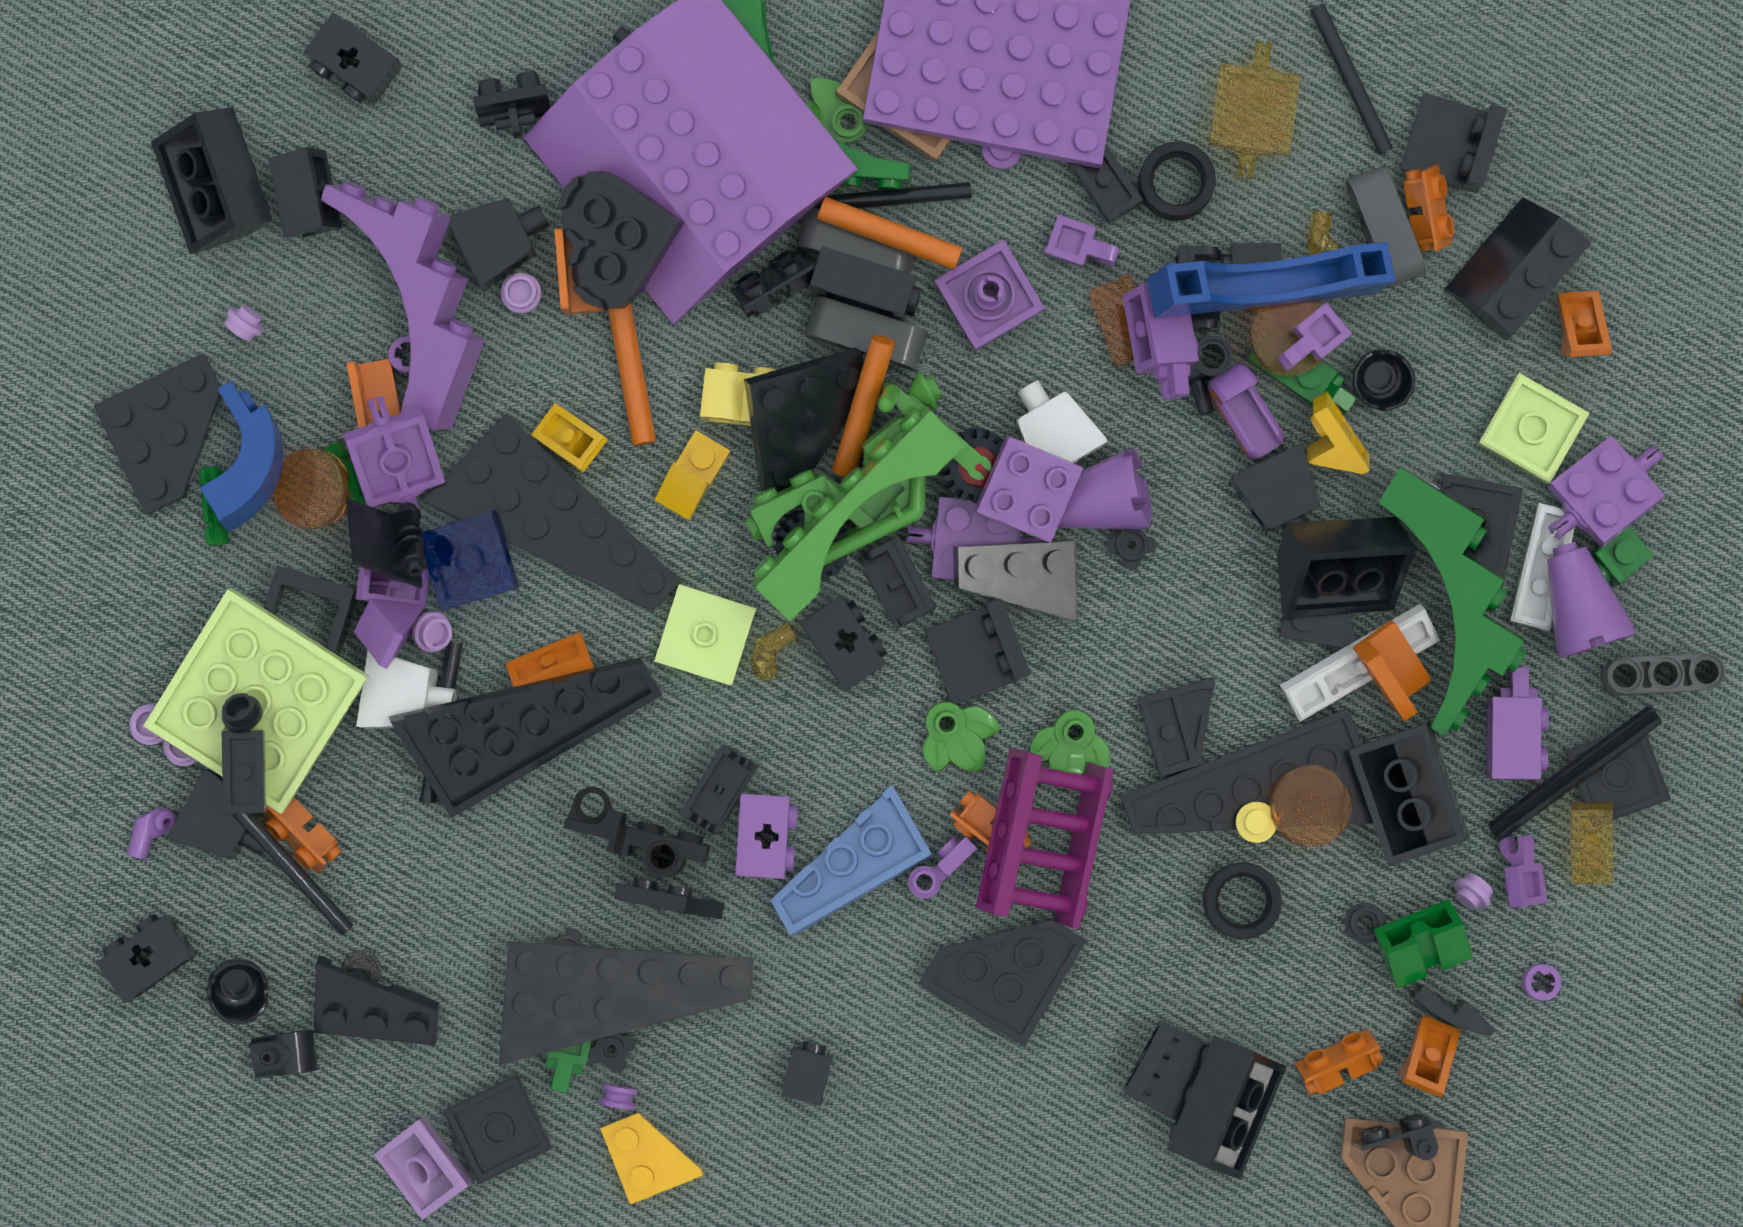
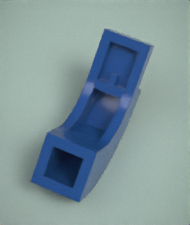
[200,381,284,533]

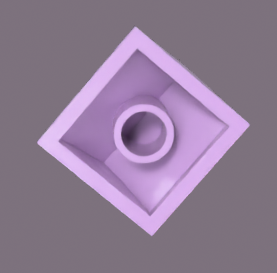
[374,1116,474,1220]

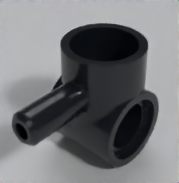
[1188,336,1233,416]
[251,1029,318,1078]

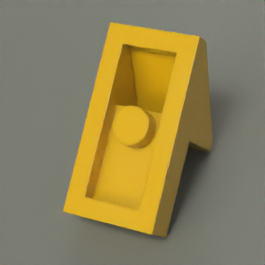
[1307,391,1370,474]
[531,403,608,473]
[655,430,731,521]

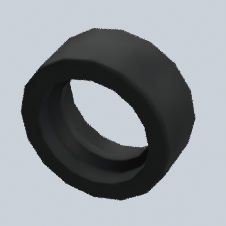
[1138,141,1216,221]
[1202,862,1282,940]

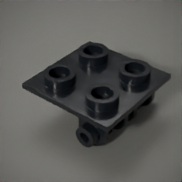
[730,249,815,318]
[346,498,427,588]
[1351,1113,1442,1160]

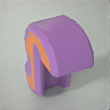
[1208,363,1284,461]

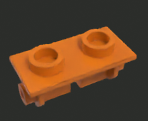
[1402,164,1454,251]
[950,790,1033,852]
[262,797,342,875]
[1294,1029,1384,1096]

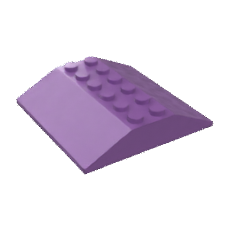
[523,0,859,325]

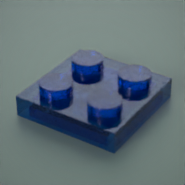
[423,510,520,611]

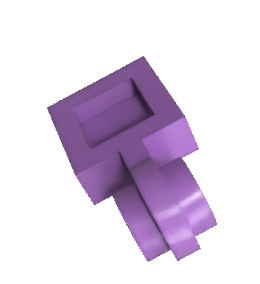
[908,837,977,899]

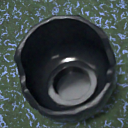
[1352,349,1415,412]
[206,957,268,1025]

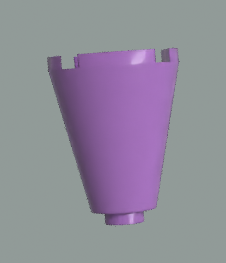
[1057,448,1152,529]
[1547,542,1636,659]

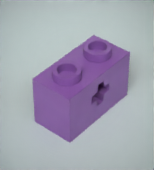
[735,794,798,879]

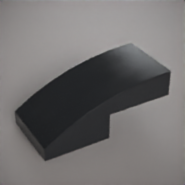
[1409,984,1496,1036]

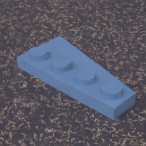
[770,785,933,937]

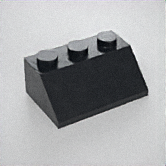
[151,107,273,254]
[1444,197,1591,341]
[1277,517,1416,617]
[1348,722,1470,866]
[1167,1035,1287,1180]

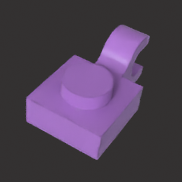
[1045,215,1119,268]
[1276,302,1352,371]
[1500,835,1547,908]

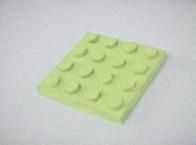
[143,588,369,814]

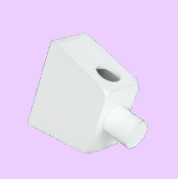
[1015,380,1108,463]
[356,651,457,729]

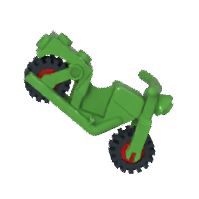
[745,371,1004,582]

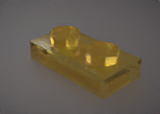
[1571,803,1613,884]

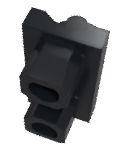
[473,71,551,139]

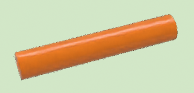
[817,197,963,270]
[607,303,656,446]
[832,335,895,477]

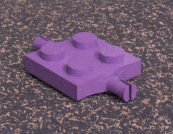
[343,396,445,516]
[1548,436,1665,548]
[906,496,1045,579]

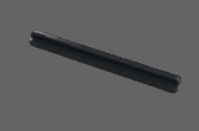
[1488,706,1662,840]

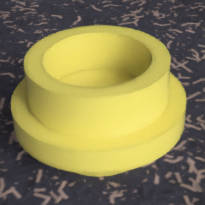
[1236,802,1277,843]

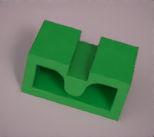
[1373,899,1473,989]

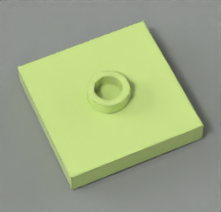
[1477,373,1590,484]
[654,584,756,686]

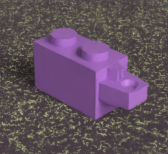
[1122,284,1199,401]
[1486,667,1549,780]

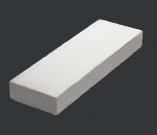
[1509,503,1575,631]

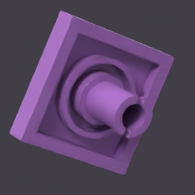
[934,240,1045,351]
[974,435,1083,543]

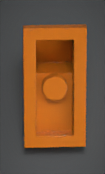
[1557,291,1612,357]
[1399,1015,1461,1098]

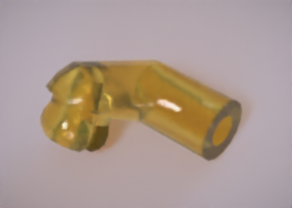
[1307,211,1342,255]
[750,622,797,680]

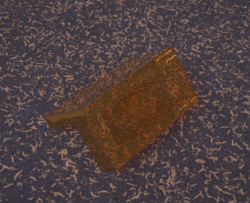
[1088,273,1135,367]

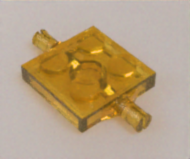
[1208,41,1301,179]

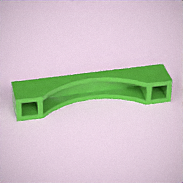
[751,407,965,621]

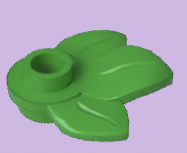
[806,78,868,144]
[923,701,1000,772]
[1030,709,1110,789]

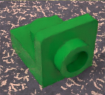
[1591,526,1654,587]

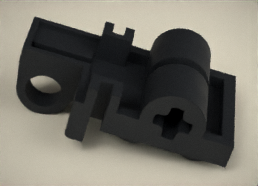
[563,787,711,878]

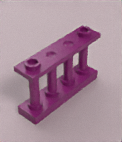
[975,747,1114,929]

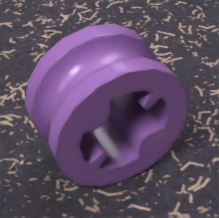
[388,336,410,375]
[1522,964,1561,1001]
[599,1083,638,1110]

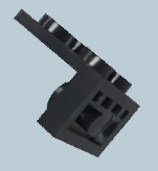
[1400,93,1507,193]
[925,598,1031,704]
[1122,1019,1207,1121]

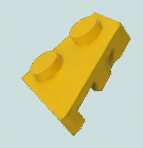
[600,1112,704,1205]

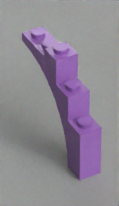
[320,181,485,430]

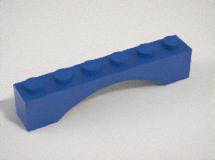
[1147,242,1396,318]

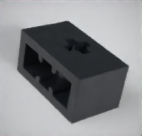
[304,12,403,105]
[800,596,888,692]
[96,913,198,1003]

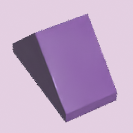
[356,567,430,610]
[354,598,423,669]

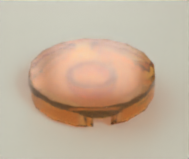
[1249,301,1325,377]
[273,448,350,529]
[1269,765,1352,847]

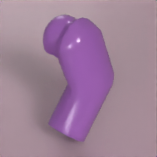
[127,808,176,860]

